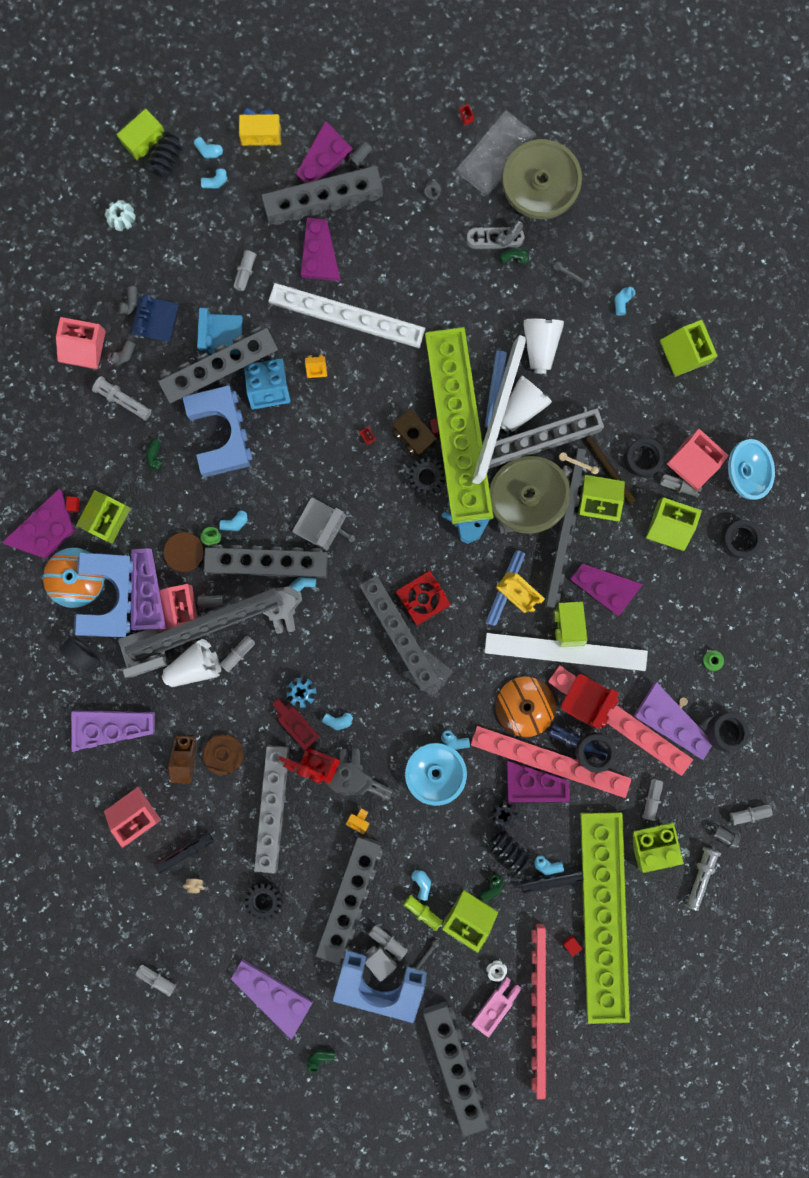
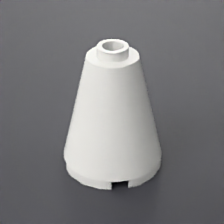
[524,319,564,374]
[501,375,552,432]
[162,639,221,687]

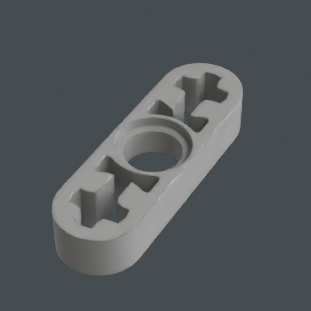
[467,227,524,249]

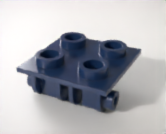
[131,294,178,342]

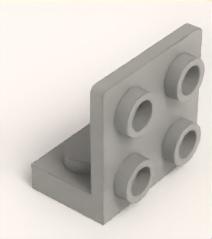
[293,498,346,551]
[118,629,169,678]

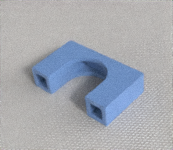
[183,386,252,477]
[73,553,133,637]
[333,951,427,1023]

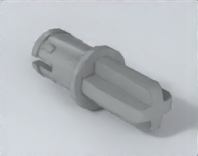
[234,250,256,291]
[660,474,702,498]
[220,636,255,672]
[642,779,663,821]
[730,805,772,826]
[369,925,408,960]
[136,965,176,997]

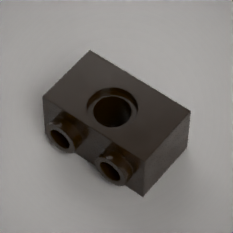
[392,408,437,458]

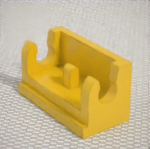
[239,114,281,145]
[495,572,545,613]

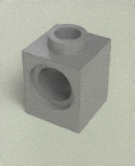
[365,944,396,982]

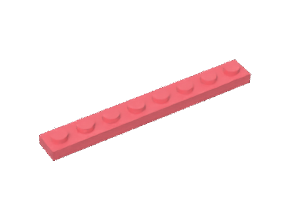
[548,665,693,776]
[471,726,631,798]
[531,924,546,1099]

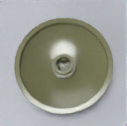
[502,139,582,219]
[489,456,570,534]

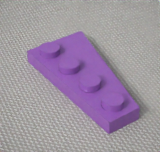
[131,548,166,630]
[634,682,712,760]
[71,710,155,752]
[231,959,313,1040]

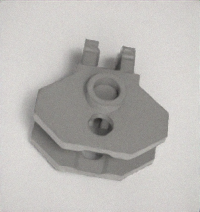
[263,586,302,634]

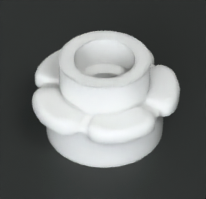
[487,960,507,981]

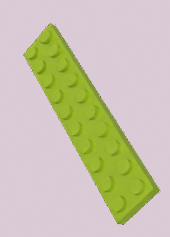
[425,327,493,524]
[580,812,630,1024]

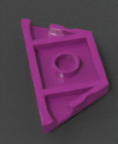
[3,489,75,559]

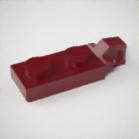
[272,699,320,750]

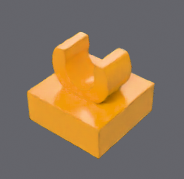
[305,354,327,378]
[345,809,370,834]

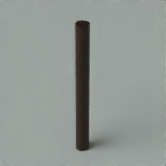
[585,435,636,505]

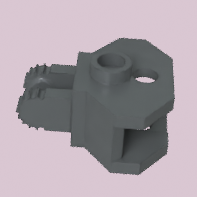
[327,748,372,796]

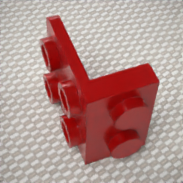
[561,674,619,729]
[278,748,340,784]

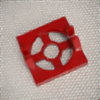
[396,571,451,626]

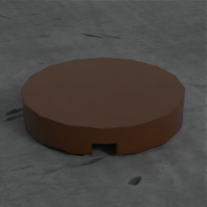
[164,532,204,572]
[203,734,244,775]

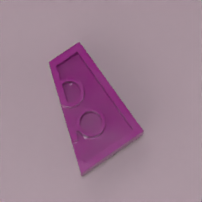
[296,122,353,184]
[301,218,340,281]
[570,564,643,617]
[507,761,570,802]

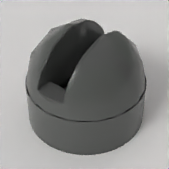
[424,181,441,199]

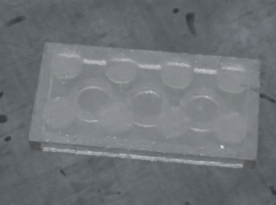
[457,110,536,196]

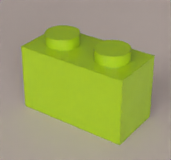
[117,109,164,160]
[553,602,587,647]

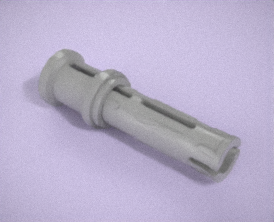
[92,376,152,420]
[686,846,721,911]

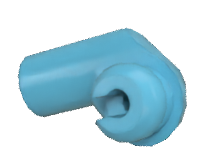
[194,137,223,158]
[201,169,227,188]
[615,287,635,316]
[220,511,248,531]
[289,577,316,592]
[322,713,353,730]
[441,730,470,750]
[534,856,564,875]
[412,870,431,900]

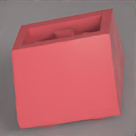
[56,317,106,369]
[667,429,729,491]
[158,584,198,633]
[104,787,161,848]

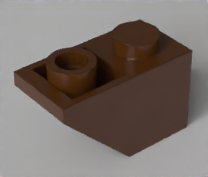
[168,736,196,784]

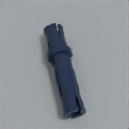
[548,723,608,761]

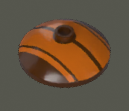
[495,676,556,737]

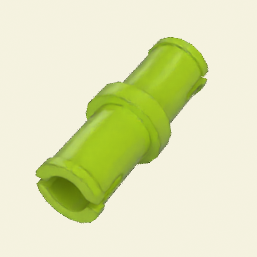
[403,895,443,931]

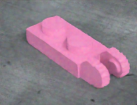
[471,977,521,1037]

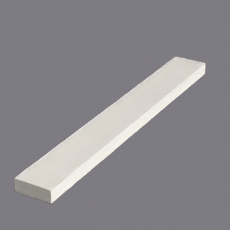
[269,283,425,348]
[472,335,526,484]
[484,633,648,671]

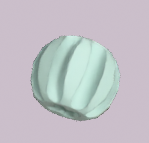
[105,200,135,231]

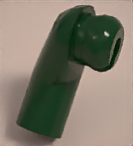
[499,247,529,264]
[146,439,162,470]
[480,874,503,903]
[306,1050,335,1073]

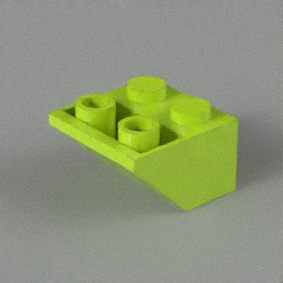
[660,320,718,377]
[578,475,625,522]
[76,490,131,544]
[646,497,702,551]
[633,823,683,873]
[442,890,498,953]

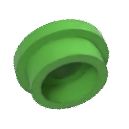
[201,527,221,545]
[703,651,724,671]

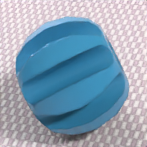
[286,677,317,708]

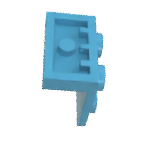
[197,308,243,355]
[244,359,291,410]

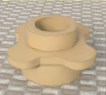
[183,879,205,893]

